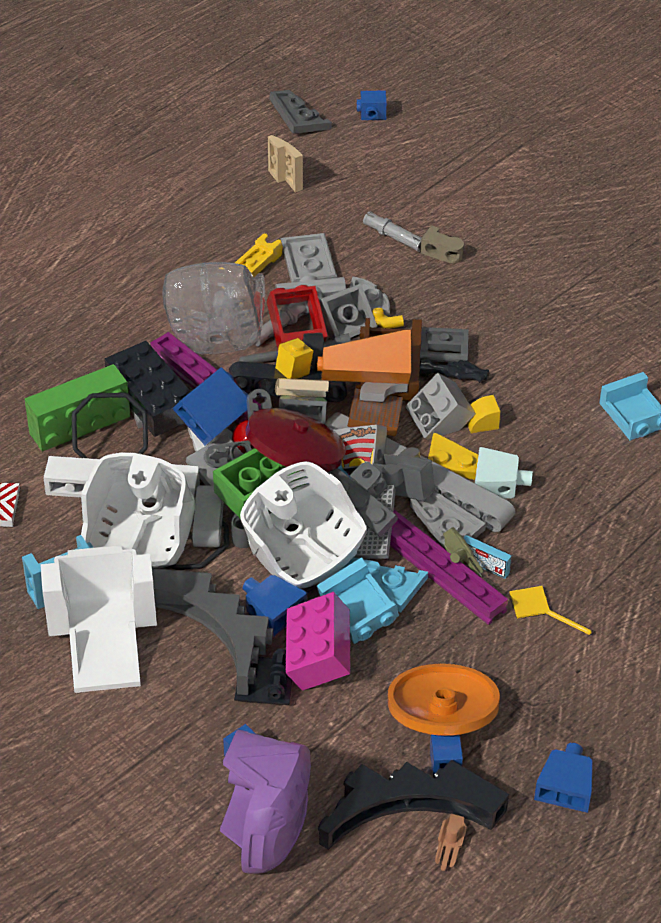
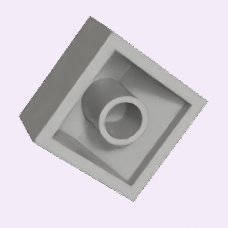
[319,284,377,341]

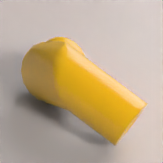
[372,308,404,328]

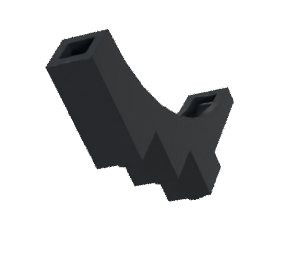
[318,760,509,850]

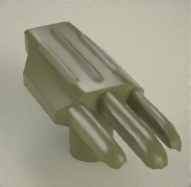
[443,527,483,578]

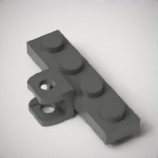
[327,462,398,538]

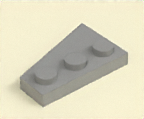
[410,491,486,551]

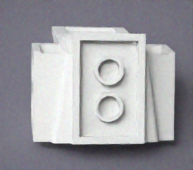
[41,545,157,693]

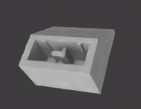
[405,373,476,440]

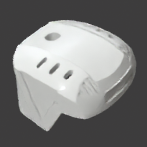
[81,453,196,569]
[240,462,367,589]

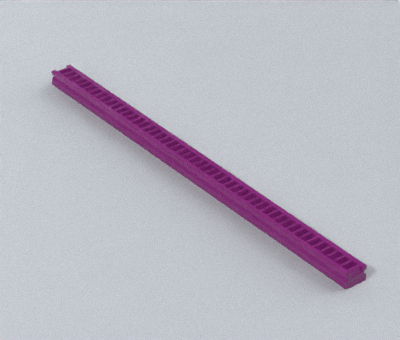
[150,332,508,625]

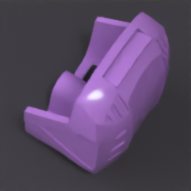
[220,729,311,874]

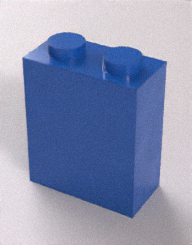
[172,367,248,446]

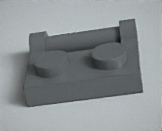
[420,327,469,363]

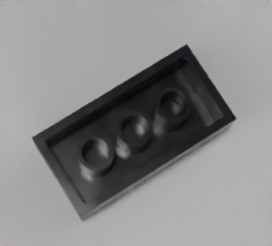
[104,341,191,437]

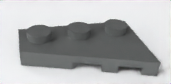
[269,90,332,134]

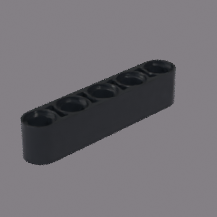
[229,361,347,402]

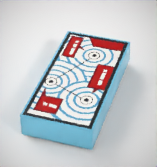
[463,535,511,578]

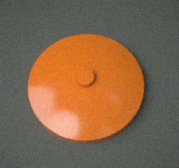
[388,664,500,736]

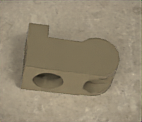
[421,225,464,264]

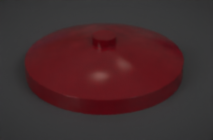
[245,408,346,472]

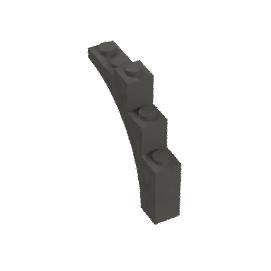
[152,569,273,695]

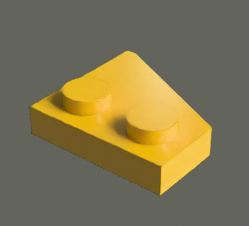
[428,433,479,480]

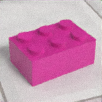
[286,592,350,691]

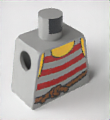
[333,425,387,476]

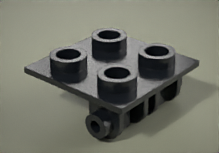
[234,648,293,705]

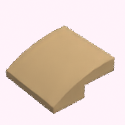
[268,135,303,192]
[275,378,329,397]

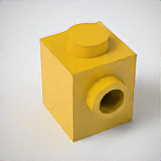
[275,338,313,379]

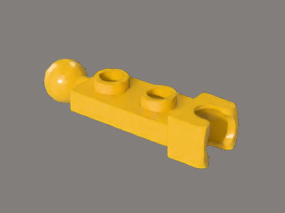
[221,233,283,292]

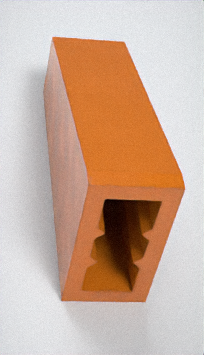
[317,330,411,384]

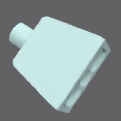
[475,447,533,499]

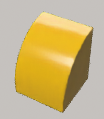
[467,395,500,433]

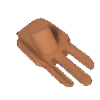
[435,814,467,871]

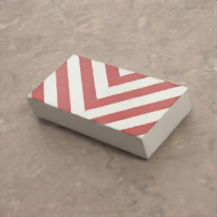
[0,483,20,527]

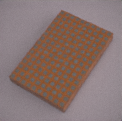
[347,388,403,436]

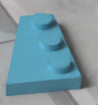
[335,557,428,612]

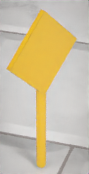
[509,586,592,635]

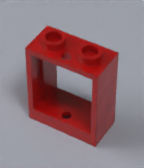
[266,285,328,350]

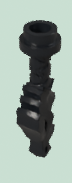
[419,359,490,383]

